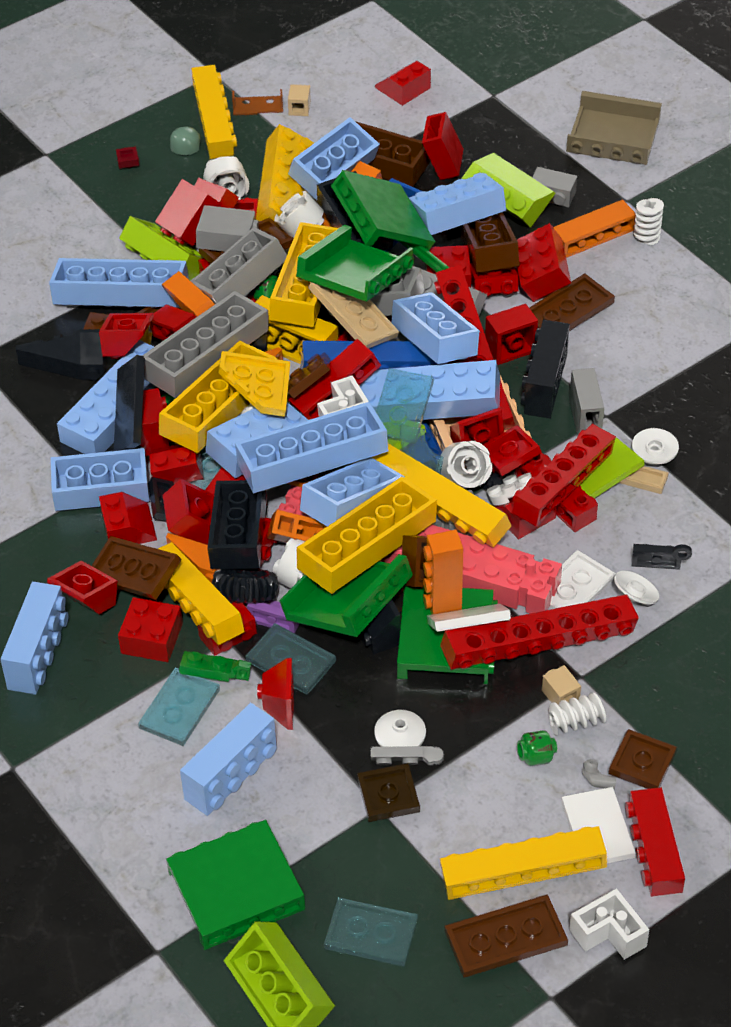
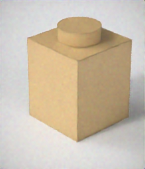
[288,84,311,116]
[542,665,581,705]

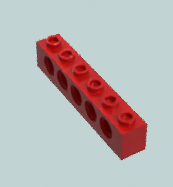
[512,424,616,526]

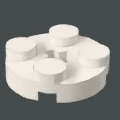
[487,473,532,505]

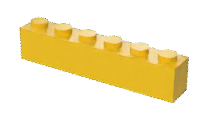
[191,65,237,159]
[158,542,245,645]
[440,826,607,900]

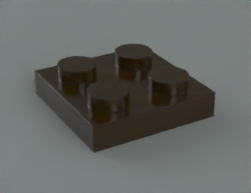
[357,763,420,822]

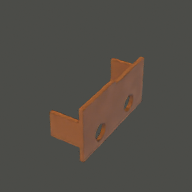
[232,89,283,115]

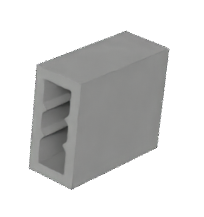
[196,205,259,251]
[569,368,604,436]

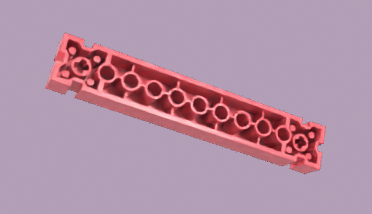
[277,485,562,613]

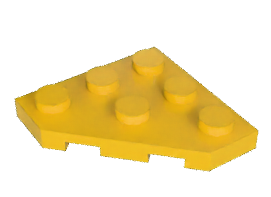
[219,351,291,417]

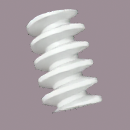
[634,198,664,245]
[549,692,606,736]

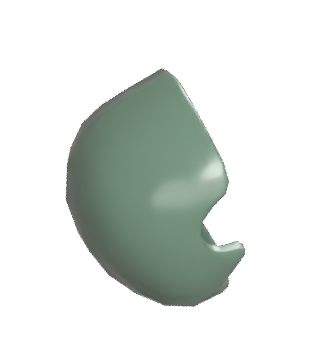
[170,126,201,155]

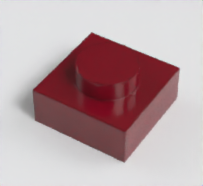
[116,146,139,168]

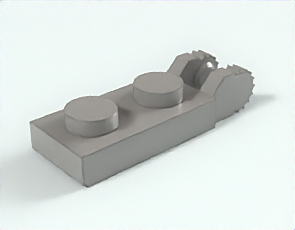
[371,746,444,765]

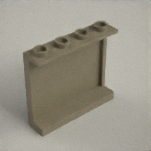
[566,91,662,165]

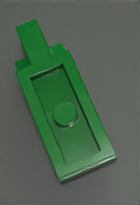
[179,651,251,682]

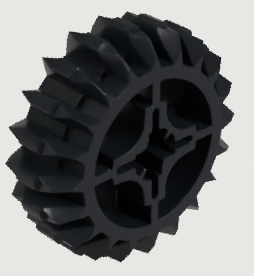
[212,568,278,603]

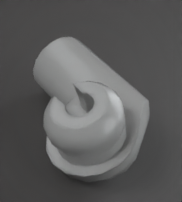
[582,759,617,790]

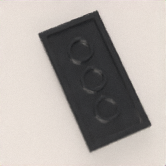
[114,355,145,451]

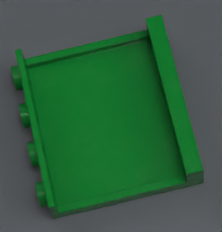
[331,170,435,251]
[296,225,414,302]
[280,554,413,637]
[397,585,498,684]
[166,820,305,950]

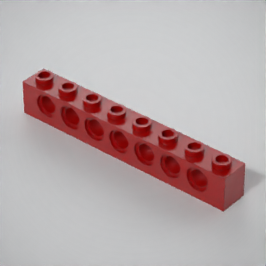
[434,264,516,430]
[440,594,639,670]

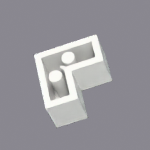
[317,375,369,417]
[569,888,649,960]

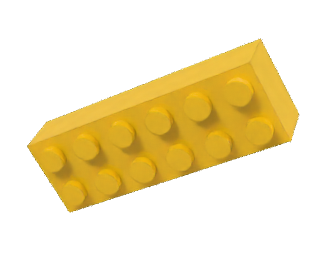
[256,124,314,221]
[269,222,338,327]
[159,340,277,453]
[297,477,437,594]

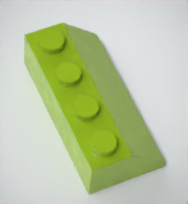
[461,153,556,228]
[119,216,204,281]
[224,922,335,1027]

